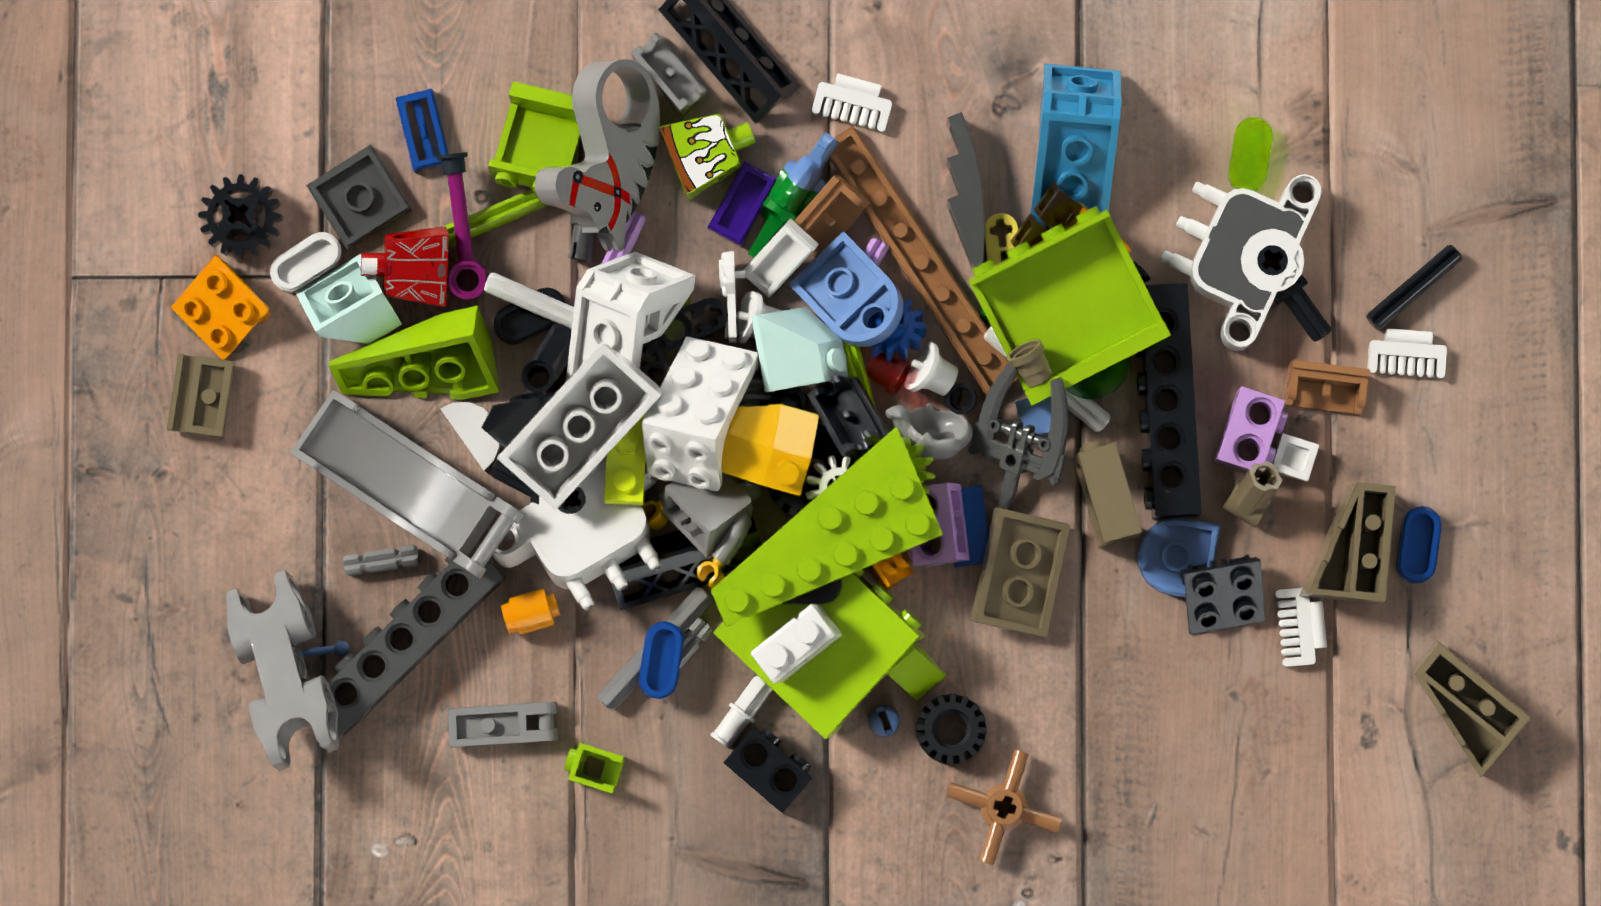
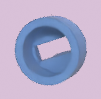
[869,705,900,737]

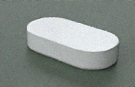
[270,232,342,293]

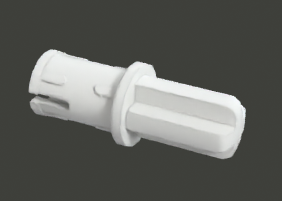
[711,676,773,749]

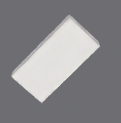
[744,218,819,298]

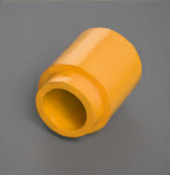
[501,588,561,635]

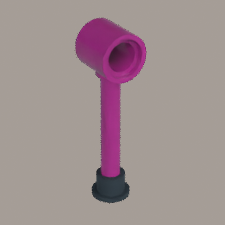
[437,152,489,299]

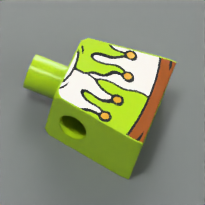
[659,114,756,200]

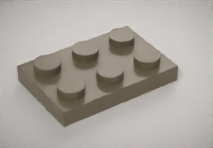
[970,507,1070,638]

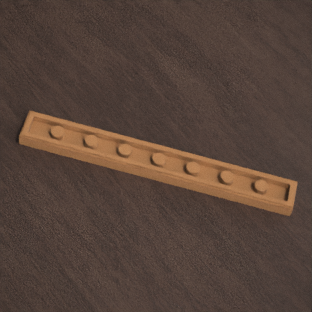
[829,126,1019,396]

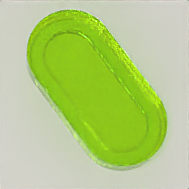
[1227,117,1273,192]

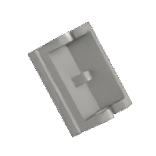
[631,33,710,117]

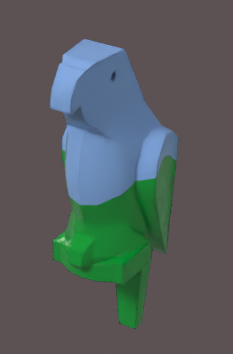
[748,132,839,258]

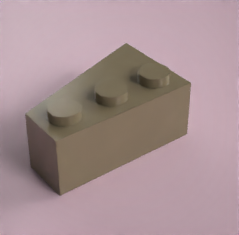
[1299,482,1396,604]
[1412,640,1531,778]

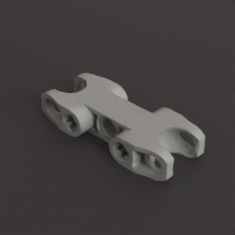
[226,570,339,771]

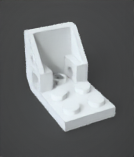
[565,251,696,383]

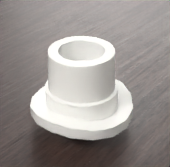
[736,291,782,344]
[904,341,958,396]

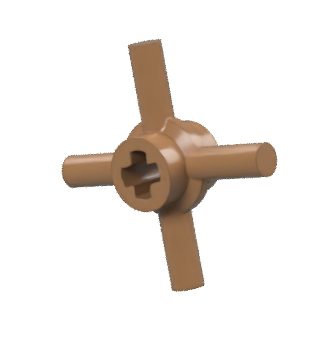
[946,750,1062,866]

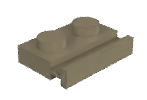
[167,354,235,438]

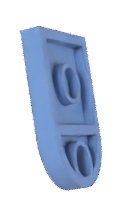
[789,231,903,347]

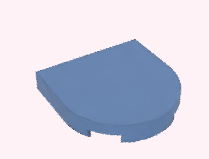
[1137,518,1221,598]

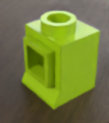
[564,742,626,794]

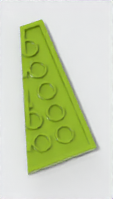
[711,427,943,627]

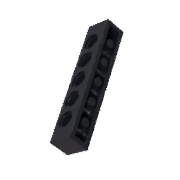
[1135,283,1202,519]

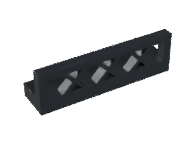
[658,0,801,124]
[611,515,761,611]

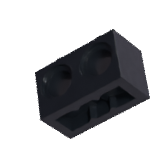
[723,727,813,814]

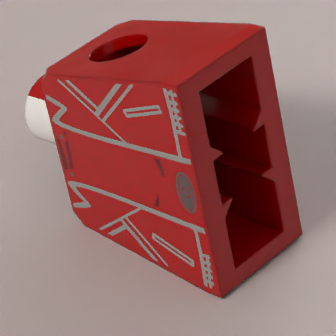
[361,227,449,306]

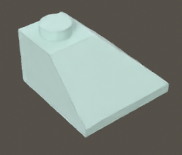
[295,254,402,344]
[751,307,849,392]

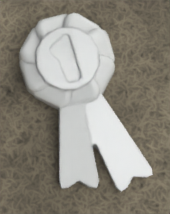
[719,251,745,343]

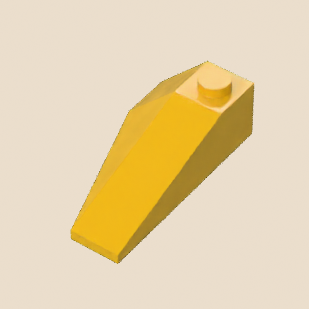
[722,404,819,496]

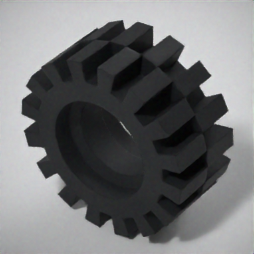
[916,694,987,764]

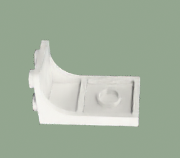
[642,336,760,491]

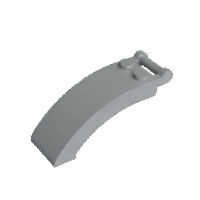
[290,389,524,579]

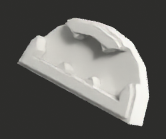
[440,402,500,472]

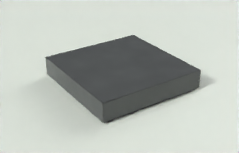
[306,145,412,251]

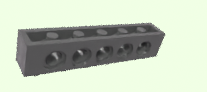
[328,546,506,741]

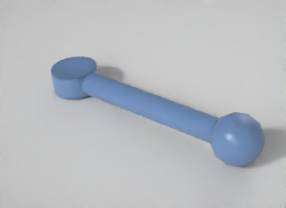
[301,641,349,657]

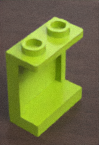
[488,81,581,193]

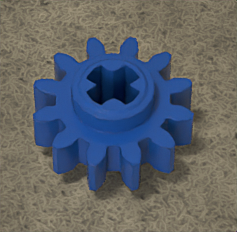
[868,299,926,362]

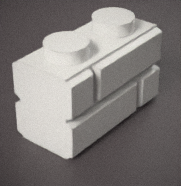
[750,604,843,684]

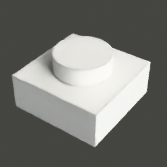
[1272,433,1319,483]

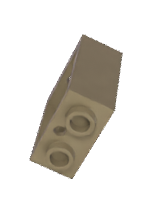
[1073,439,1142,548]

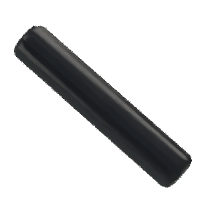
[1366,244,1462,330]

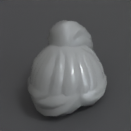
[886,403,973,460]

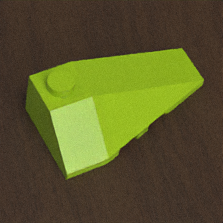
[328,305,500,400]

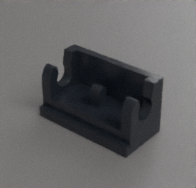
[807,375,889,460]

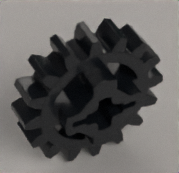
[198,174,283,259]

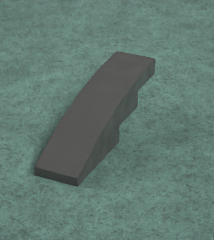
[946,112,985,269]

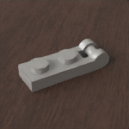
[448,702,559,748]

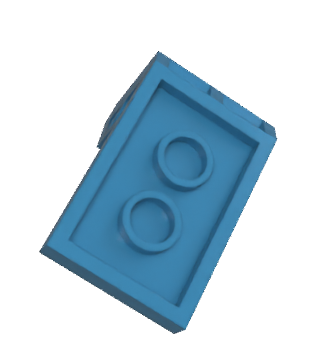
[1030,64,1122,219]

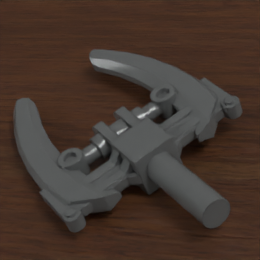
[968,363,1068,511]

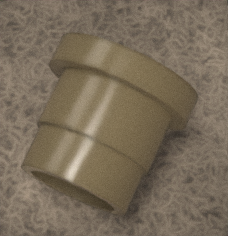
[1007,339,1053,387]

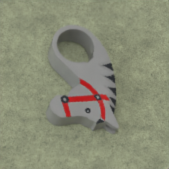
[535,59,660,251]

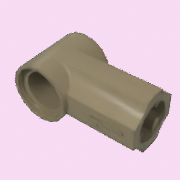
[1222,461,1283,527]

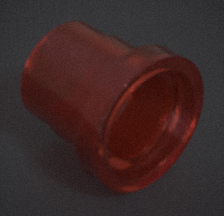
[866,352,911,396]

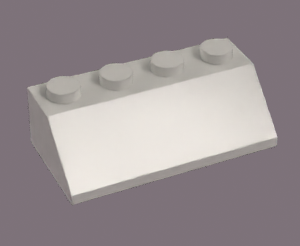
[497,342,661,510]

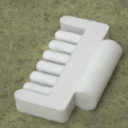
[812,73,892,133]
[1367,328,1447,379]
[1275,588,1327,667]

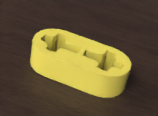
[984,213,1019,265]

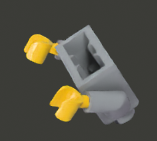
[641,472,761,589]

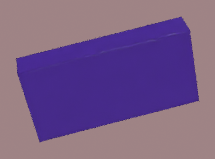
[707,161,777,247]

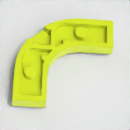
[604,409,649,505]

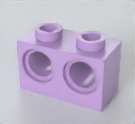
[1213,386,1288,473]
[907,483,970,567]

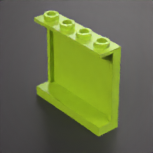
[968,206,1171,406]
[713,569,926,739]

